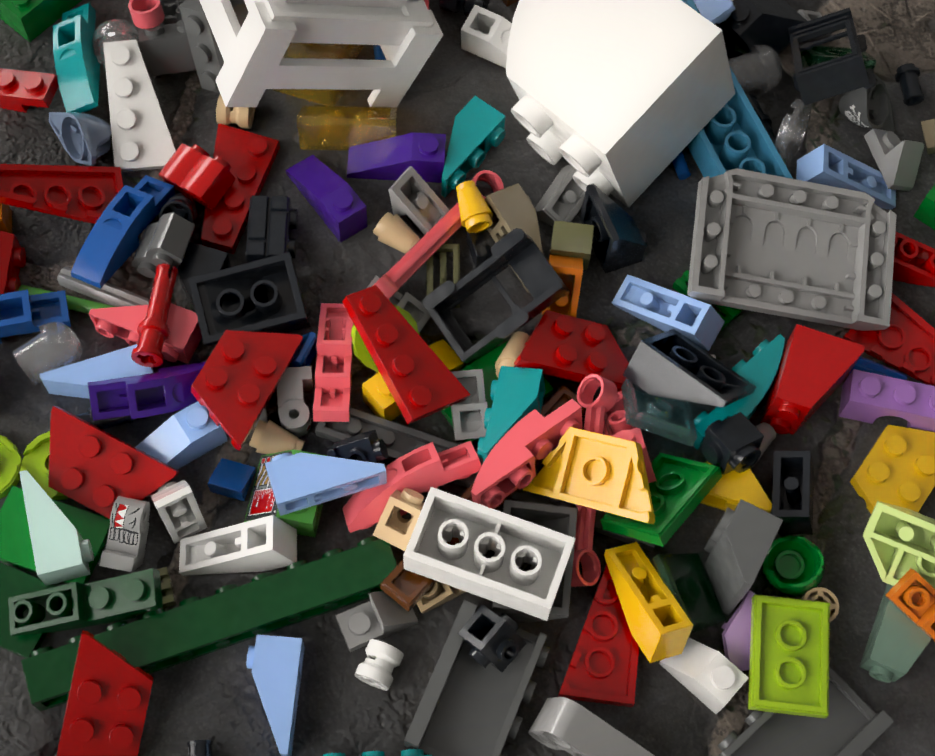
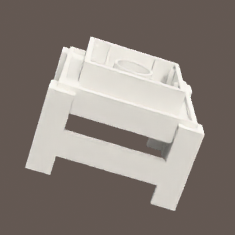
[200,0,443,107]

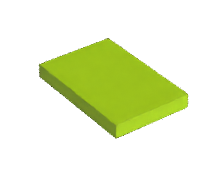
[748,594,830,719]

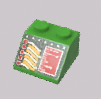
[244,449,326,537]

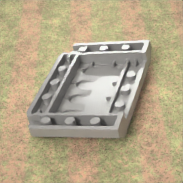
[687,168,897,331]

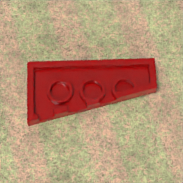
[842,293,935,386]

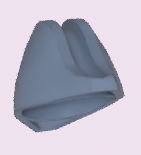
[49,112,112,166]

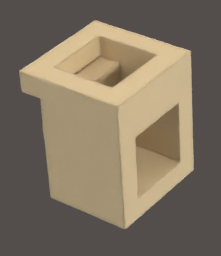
[373,488,424,551]

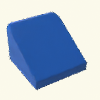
[288,332,317,368]
[207,458,256,501]

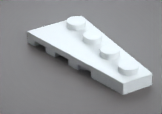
[103,40,176,172]

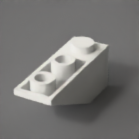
[461,5,512,68]

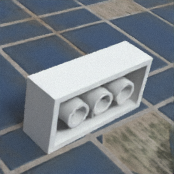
[403,487,576,621]

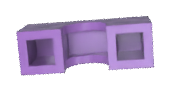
[838,369,935,432]

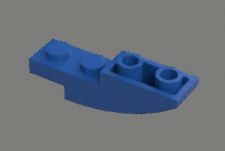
[71,175,175,289]
[0,289,71,344]

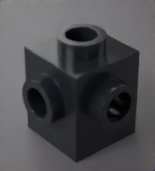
[458,604,526,673]

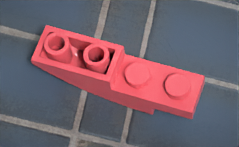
[471,399,583,509]
[342,441,481,533]

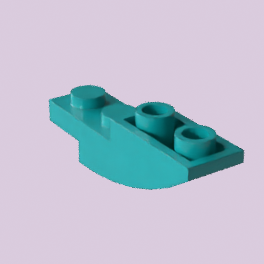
[53,3,101,113]
[688,334,785,450]

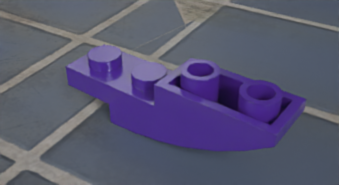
[87,362,206,421]

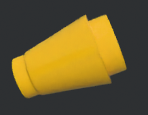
[456,180,493,233]

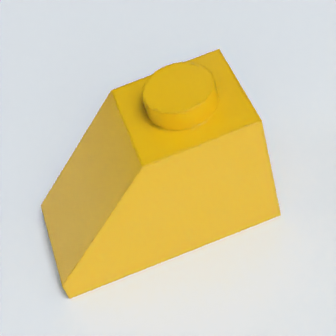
[700,460,772,513]

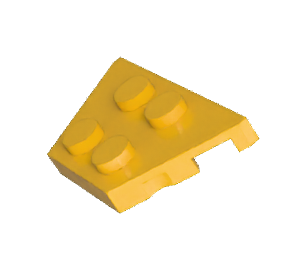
[850,425,935,514]
[523,427,655,525]

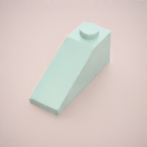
[19,470,94,586]

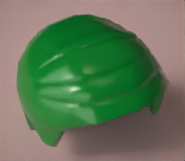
[762,536,825,596]

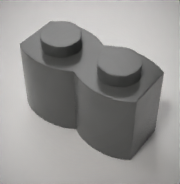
[132,213,195,278]

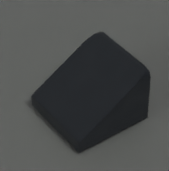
[466,230,495,268]

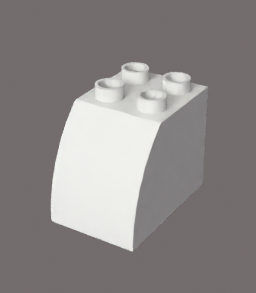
[506,0,735,208]

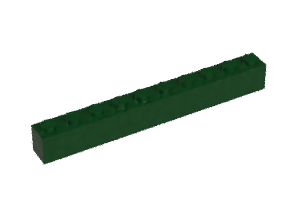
[21,536,397,711]

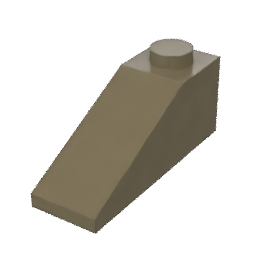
[485,183,543,293]

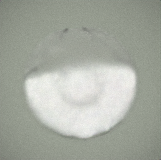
[775,99,811,164]

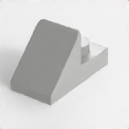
[864,129,924,191]
[388,166,449,235]
[335,591,418,652]

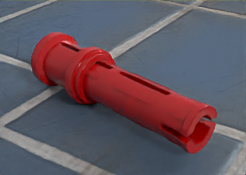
[131,264,179,367]

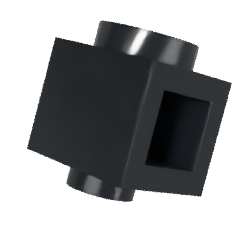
[700,412,764,475]

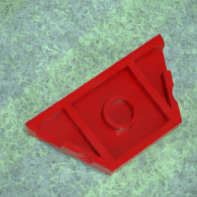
[514,310,638,395]
[191,330,303,451]
[48,406,180,519]
[56,630,153,756]

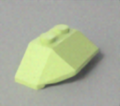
[863,501,935,589]

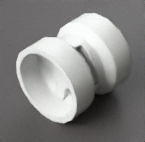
[354,639,404,691]

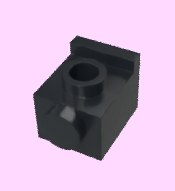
[327,430,388,465]

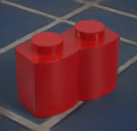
[158,143,236,210]

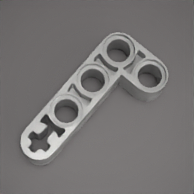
[528,697,655,756]

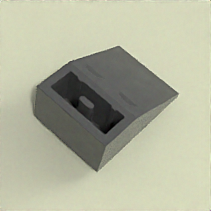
[139,0,196,76]

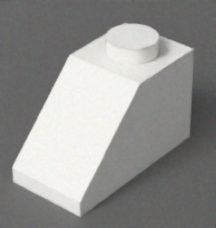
[659,638,749,714]

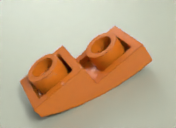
[885,568,935,641]

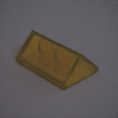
[297,105,398,150]

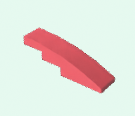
[313,303,354,422]

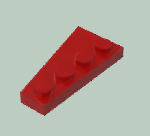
[201,123,280,254]
[0,164,124,224]
[342,285,471,424]
[558,564,639,708]

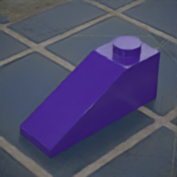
[347,132,446,183]
[285,154,368,243]

